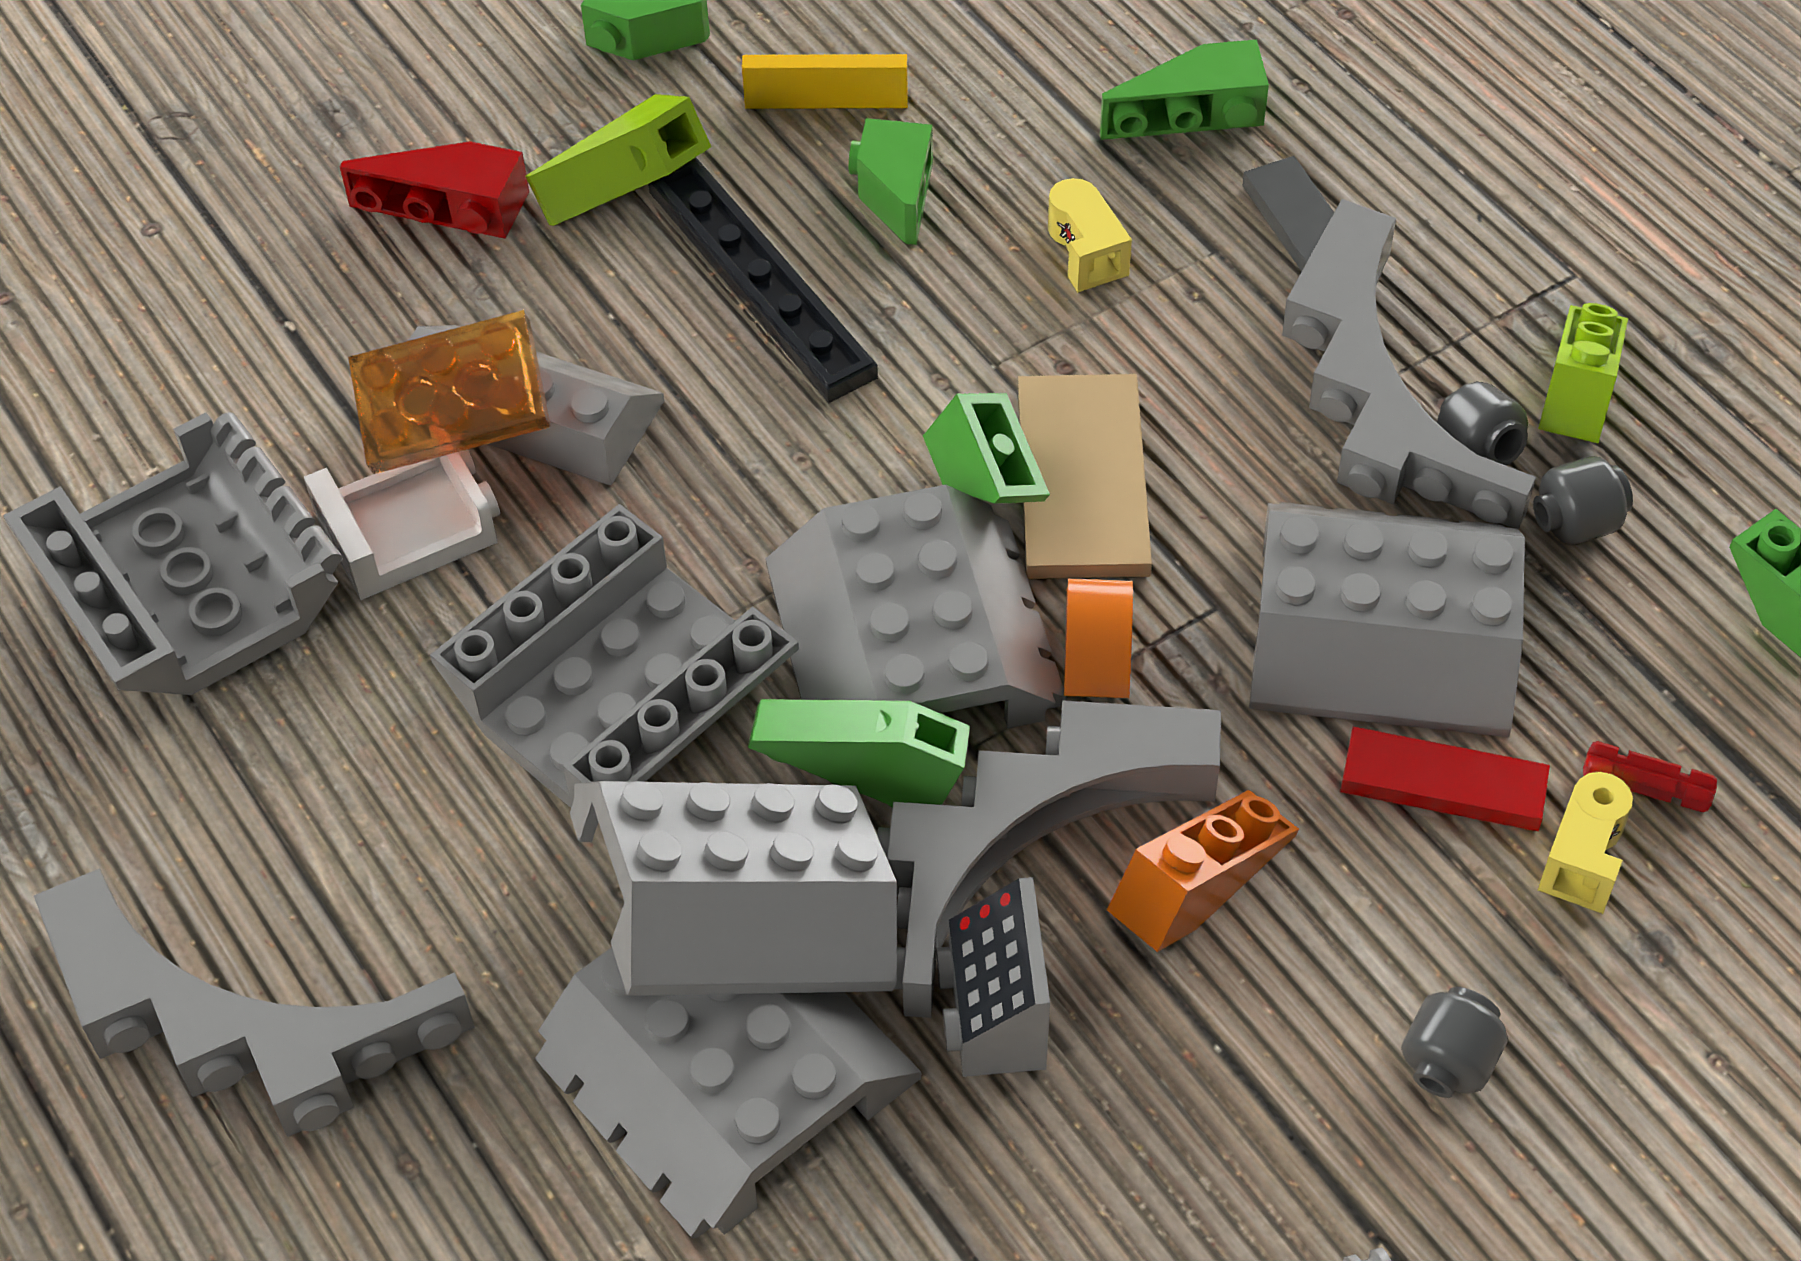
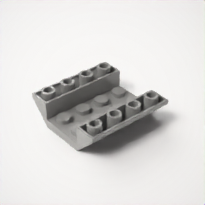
[430,504,799,808]

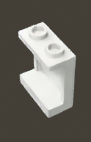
[304,424,500,600]

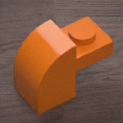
[1064,579,1133,698]

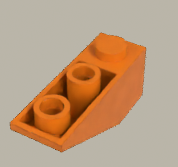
[1107,790,1299,952]

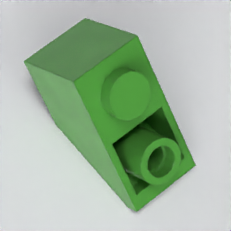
[1729,509,1801,658]

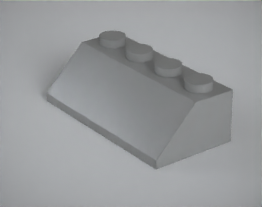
[389,325,665,486]

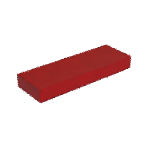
[1340,726,1550,832]

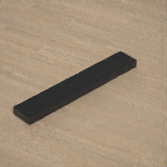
[648,157,878,404]

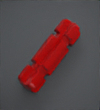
[1583,741,1717,812]

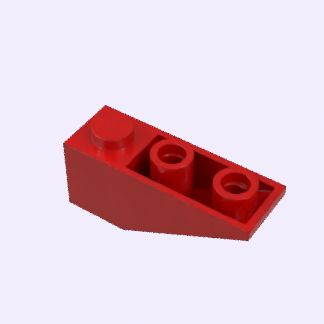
[339,141,530,239]

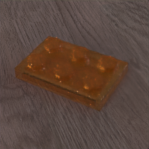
[348,310,551,474]

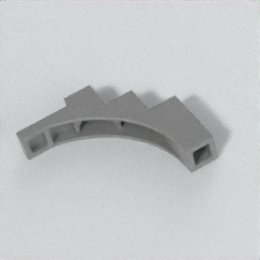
[1282,199,1536,530]
[877,700,1221,1018]
[34,868,475,1137]

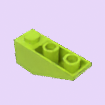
[525,94,712,226]
[1538,303,1628,444]

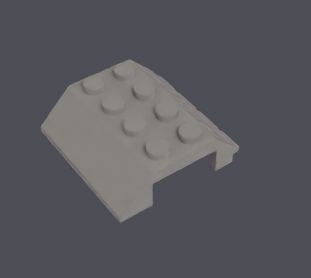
[3,412,343,695]
[765,485,1067,729]
[1249,502,1525,737]
[570,781,897,996]
[535,947,921,1238]

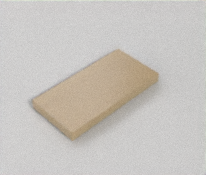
[1018,374,1152,579]

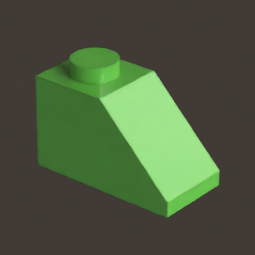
[581,0,710,60]
[848,118,933,245]
[923,393,1050,504]

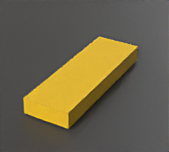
[742,54,908,109]

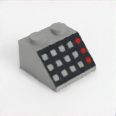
[936,877,1050,1077]

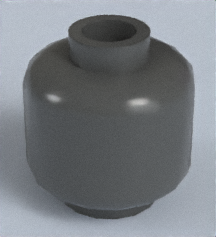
[1437,381,1528,465]
[1533,456,1633,545]
[1401,987,1508,1098]

